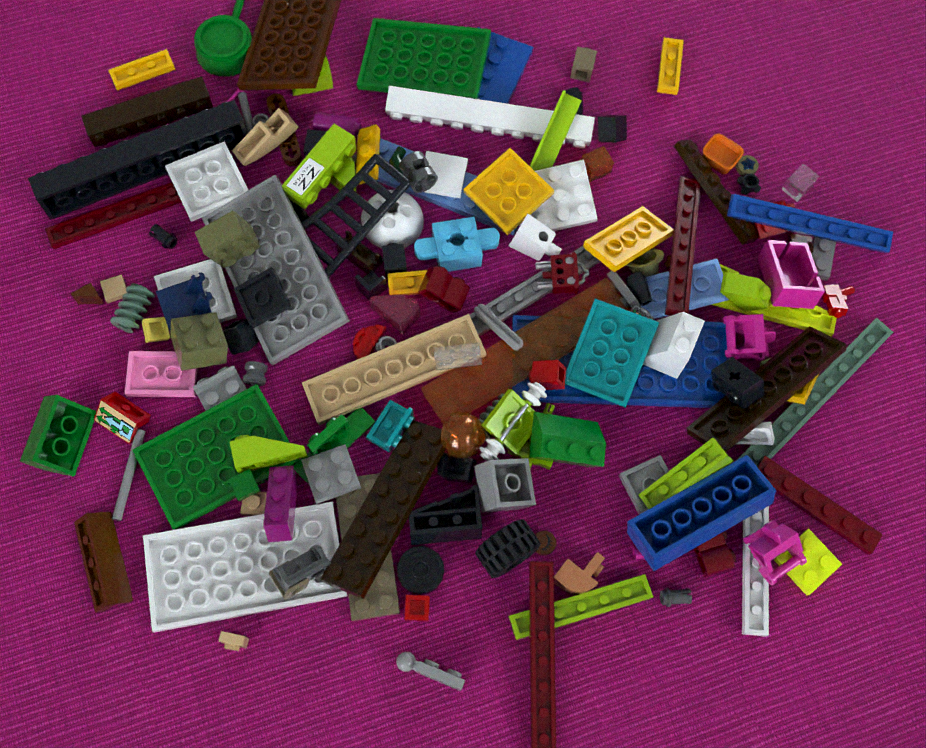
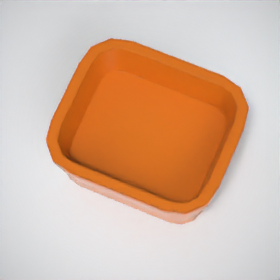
[702,134,744,174]

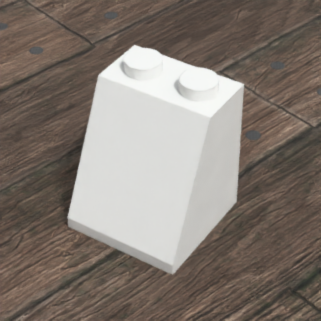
[643,312,704,379]

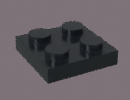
[234,267,292,328]

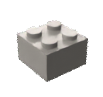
[475,458,536,512]

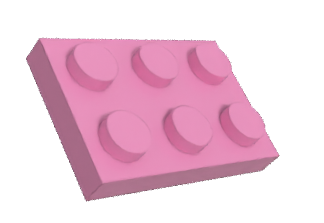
[125,351,198,397]

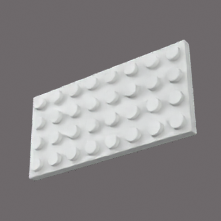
[143,502,347,632]

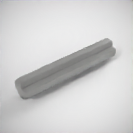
[474,304,524,351]

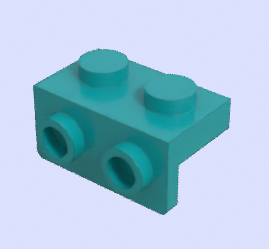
[366,400,415,453]

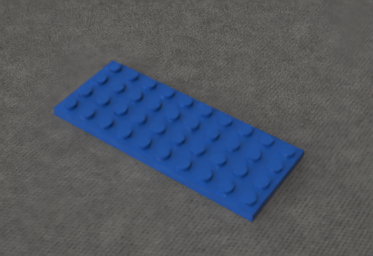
[512,315,729,408]

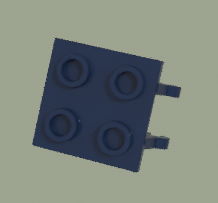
[156,272,213,331]

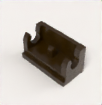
[336,230,383,274]

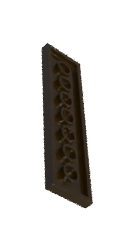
[686,326,846,452]
[320,420,452,599]

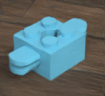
[414,217,500,272]

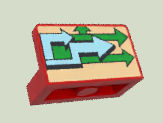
[94,391,151,444]

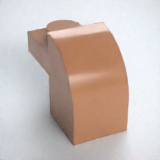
[554,552,605,595]

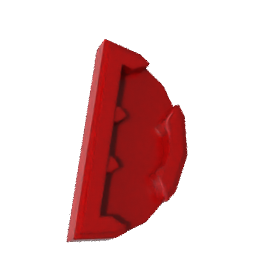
[353,324,386,360]

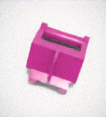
[723,314,776,361]
[743,520,807,585]

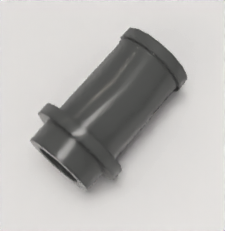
[660,588,692,607]

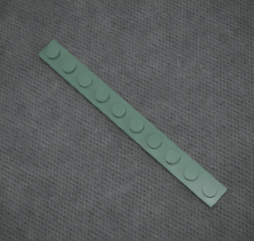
[736,318,893,466]

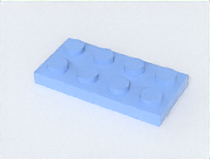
[641,259,729,319]

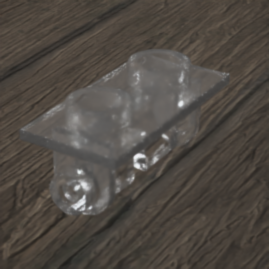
[434,342,482,370]

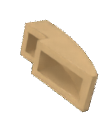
[232,108,299,166]

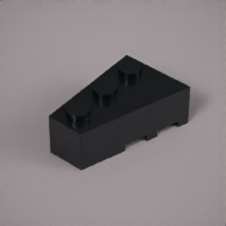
[409,485,482,545]

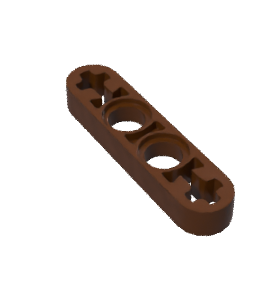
[267,93,302,167]

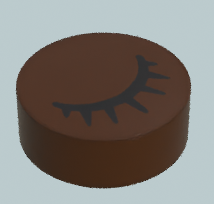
[536,531,556,556]

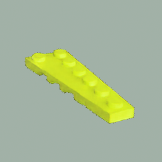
[712,264,837,337]

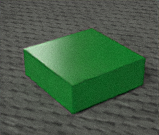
[228,469,260,501]

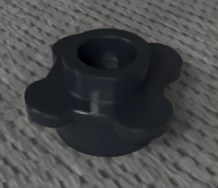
[737,174,761,195]

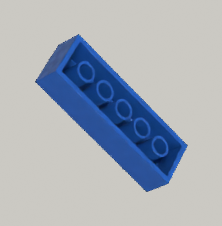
[627,455,776,571]

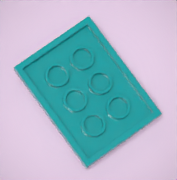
[565,299,659,408]

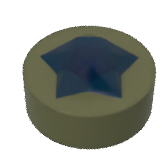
[736,155,759,176]

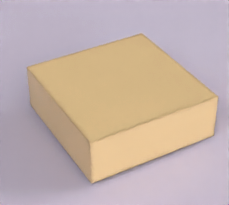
[100,275,127,303]

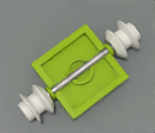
[479,382,547,461]

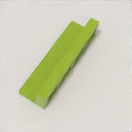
[530,90,582,171]
[639,437,733,509]

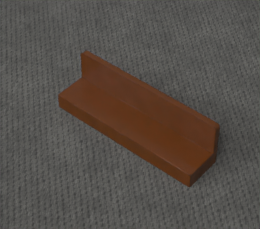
[74,512,133,613]

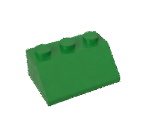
[20,395,96,477]
[529,412,606,467]

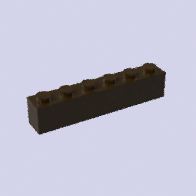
[81,76,213,147]

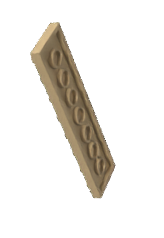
[302,314,487,425]

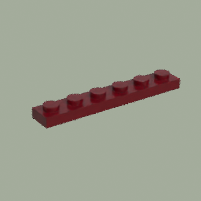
[757,456,883,555]

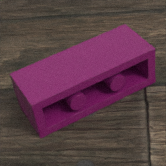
[263,466,298,542]

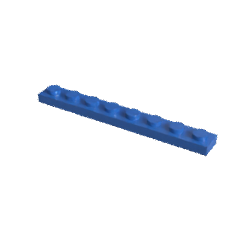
[727,194,893,253]

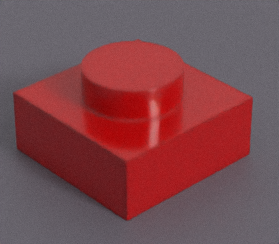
[404,595,430,622]

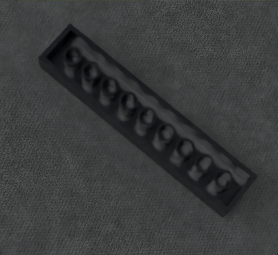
[28,100,248,220]

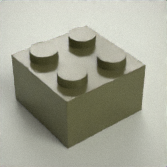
[195,210,261,268]
[170,312,228,371]

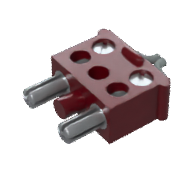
[535,252,589,295]

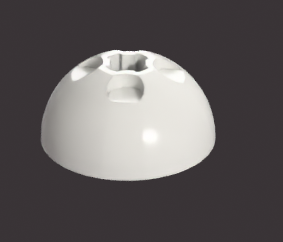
[361,190,424,248]

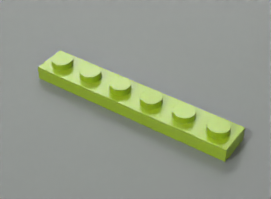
[509,574,653,640]

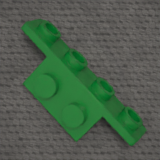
[294,408,375,483]

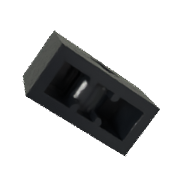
[711,357,765,409]

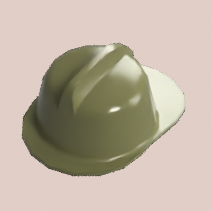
[625,249,664,277]

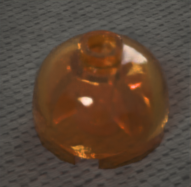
[441,411,485,458]

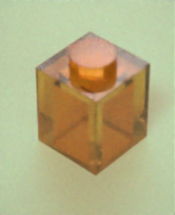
[581,146,614,182]

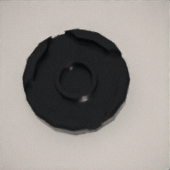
[397,546,444,595]

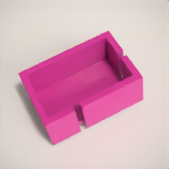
[757,240,825,309]

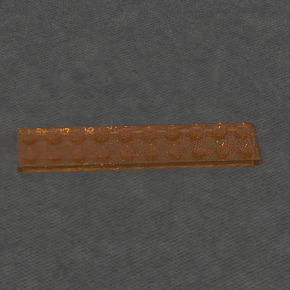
[421,277,631,427]

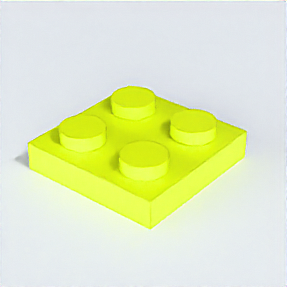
[774,529,842,596]

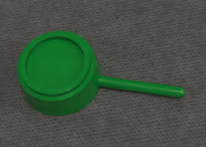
[194,0,252,77]

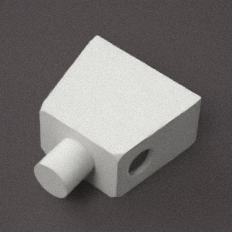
[509,214,562,261]

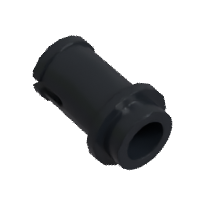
[149,224,178,249]

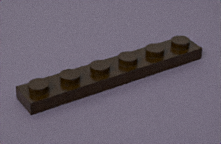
[674,140,759,245]

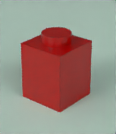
[529,360,566,390]

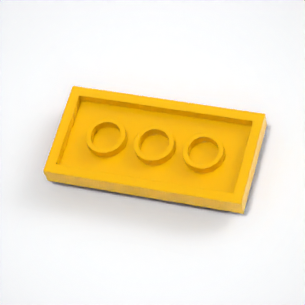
[583,206,674,272]

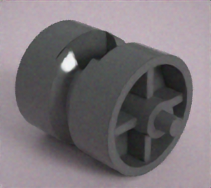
[399,151,438,193]

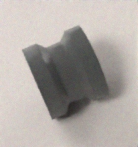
[243,361,268,386]

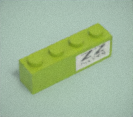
[282,124,356,209]

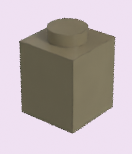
[570,46,597,83]

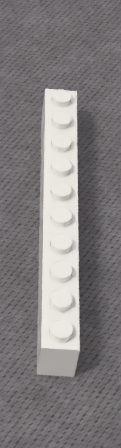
[385,86,595,148]

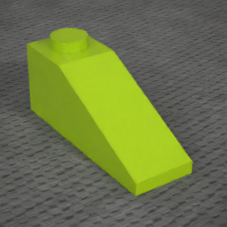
[229,435,308,474]

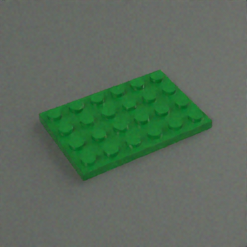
[357,18,491,99]
[132,384,300,530]

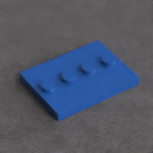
[478,27,533,104]

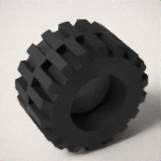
[475,519,541,578]

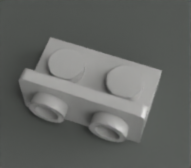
[193,366,246,410]

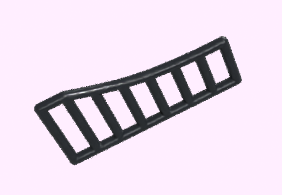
[301,154,411,278]

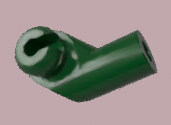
[389,146,406,174]

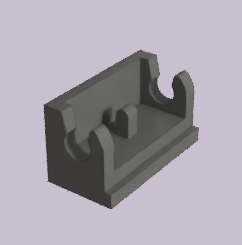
[272,545,331,593]

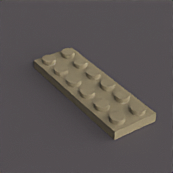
[336,473,400,621]

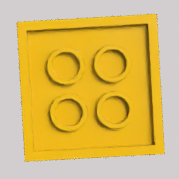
[463,148,554,235]

